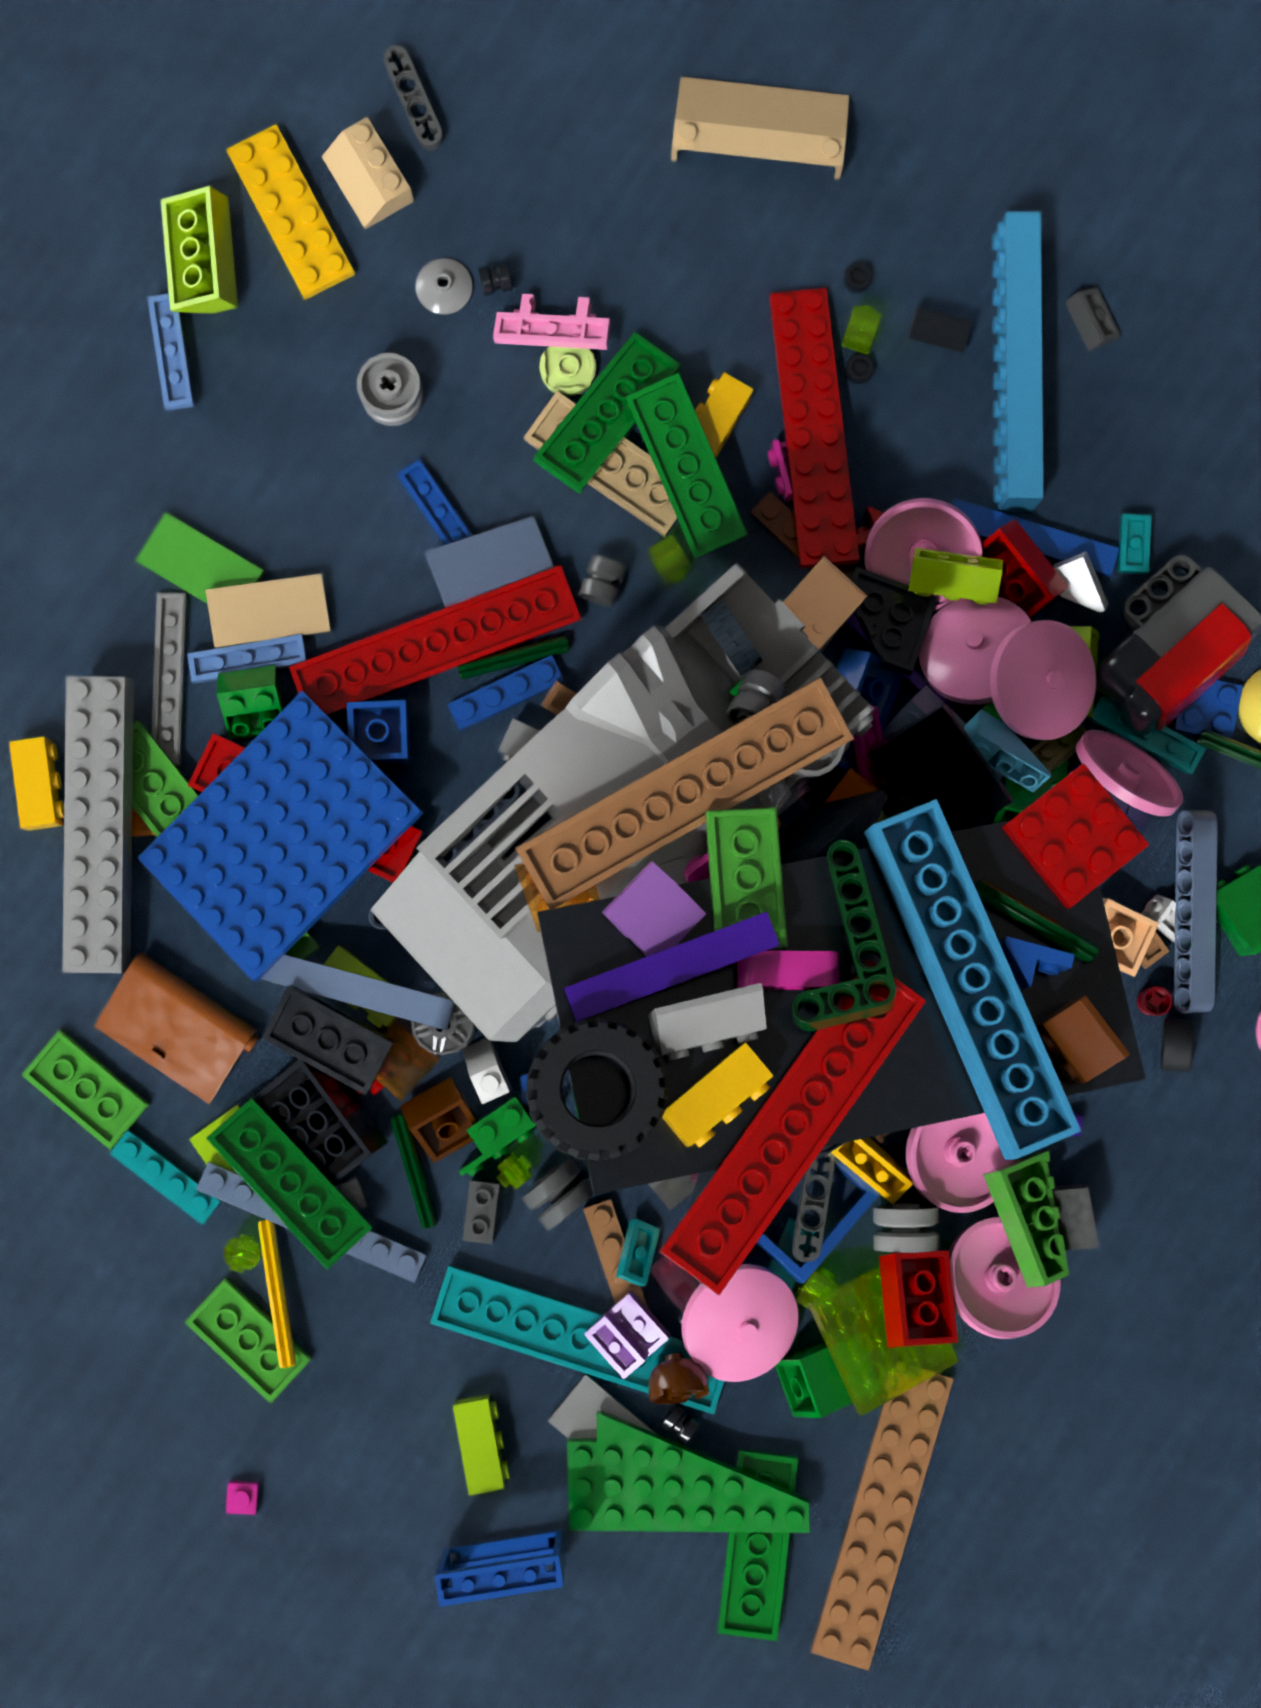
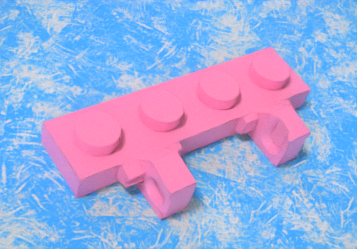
[493,294,611,350]

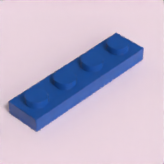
[447,655,565,732]

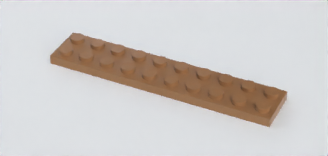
[515,678,854,909]
[810,1359,954,1671]

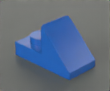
[998,936,1075,990]

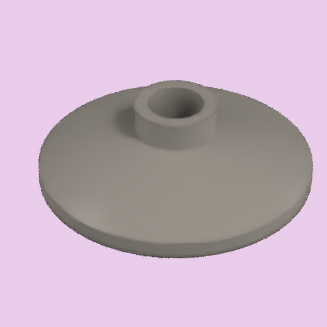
[416,258,473,315]

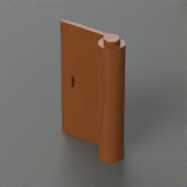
[94,952,260,1105]

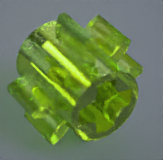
[496,1153,532,1190]
[223,1234,261,1273]

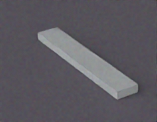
[151,592,187,766]

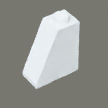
[462,1038,513,1104]

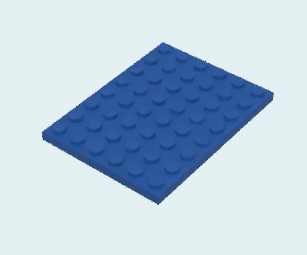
[138,691,423,982]

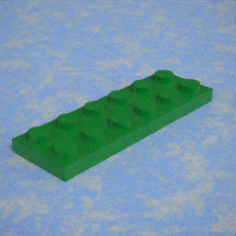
[533,332,681,494]
[625,373,748,559]
[206,1098,372,1271]
[717,1449,798,1641]

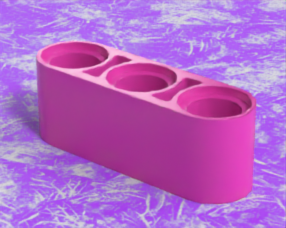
[737,951,840,990]

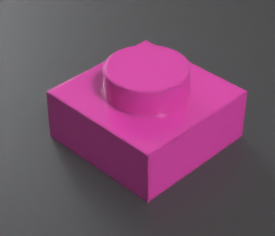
[226,1481,259,1515]

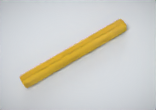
[258,1220,296,1368]

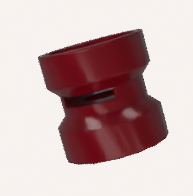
[1136,987,1172,1016]

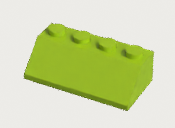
[161,186,238,314]

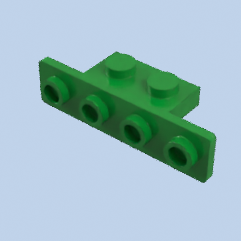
[458,1096,536,1177]

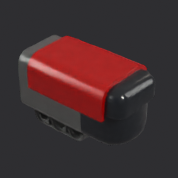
[1096,555,1261,735]

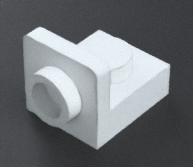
[1141,895,1176,943]

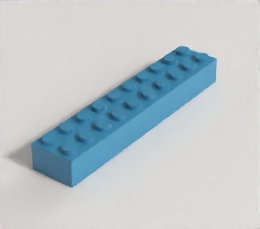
[992,211,1043,512]
[864,799,1081,1160]

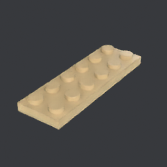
[524,391,678,537]

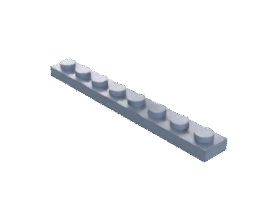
[196,1161,427,1283]

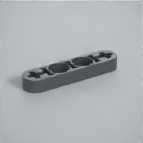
[383,45,443,151]
[792,1152,835,1262]

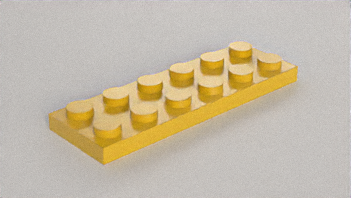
[226,124,355,300]

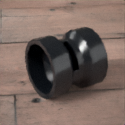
[478,262,512,296]
[659,1403,701,1445]

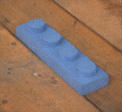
[147,293,195,411]
[187,634,307,684]

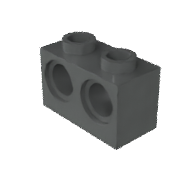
[462,1178,501,1244]

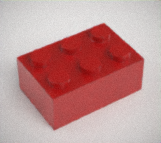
[982,519,1069,619]
[879,1250,958,1348]

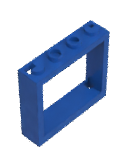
[756,1157,880,1284]
[435,1530,567,1607]

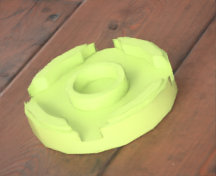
[539,347,597,397]

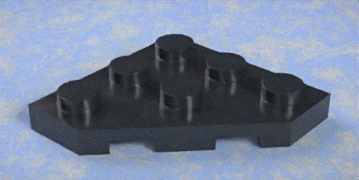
[850,566,938,676]

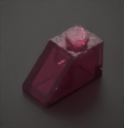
[650,1256,699,1314]

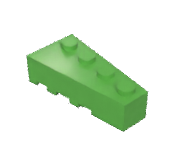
[983,1151,1069,1288]

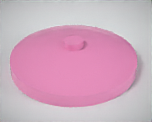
[865,498,983,612]
[918,597,1031,705]
[990,620,1096,740]
[1076,730,1183,816]
[906,1113,1018,1213]
[949,1217,1061,1339]
[682,1264,798,1382]

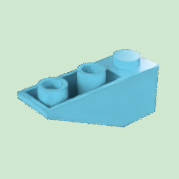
[964,709,1051,793]

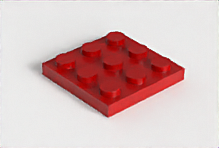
[1002,763,1149,909]

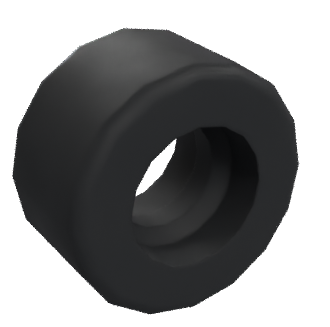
[1161,1018,1195,1072]

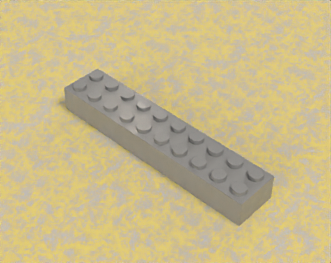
[63,676,134,973]

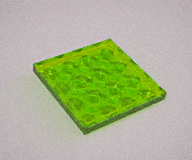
[807,1265,959,1415]

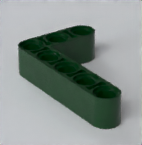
[792,840,896,1031]

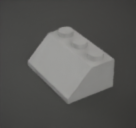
[648,983,767,1061]

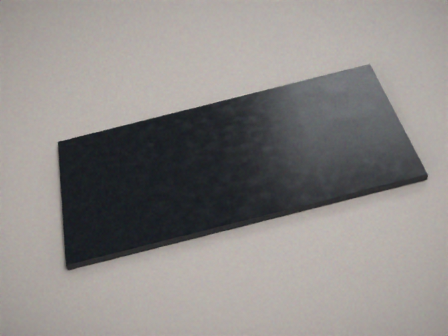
[537,820,1146,1195]

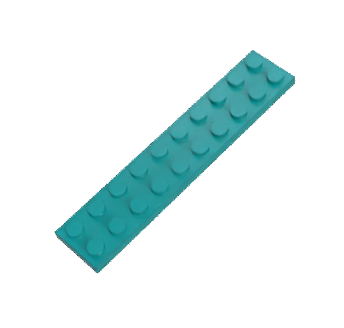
[430,1265,724,1415]

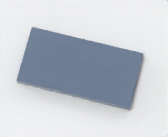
[425,516,554,607]

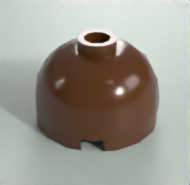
[648,1353,710,1405]

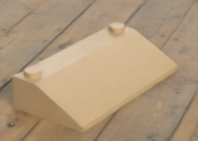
[671,77,849,179]

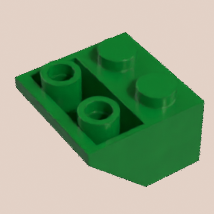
[216,665,284,740]

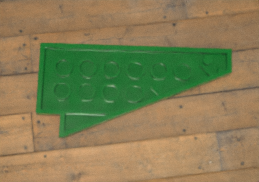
[567,1411,810,1533]

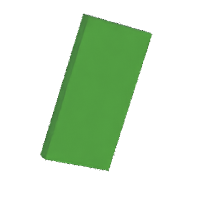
[135,512,265,605]
[705,807,788,950]
[21,1029,151,1150]
[185,1277,313,1404]

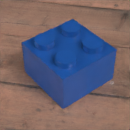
[347,700,411,764]

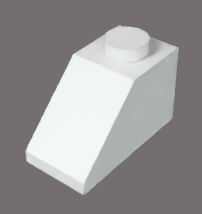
[1053,551,1108,613]

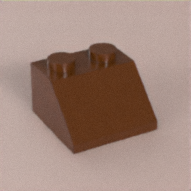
[1035,996,1130,1084]
[400,1077,478,1163]

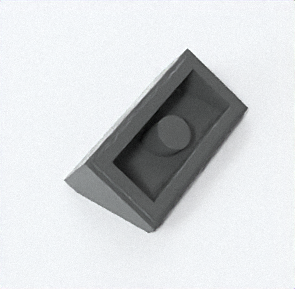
[1065,287,1121,351]

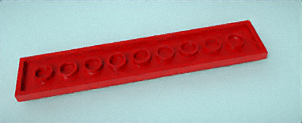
[769,288,860,569]
[289,565,581,715]
[659,958,926,1295]

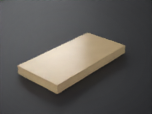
[205,573,331,648]

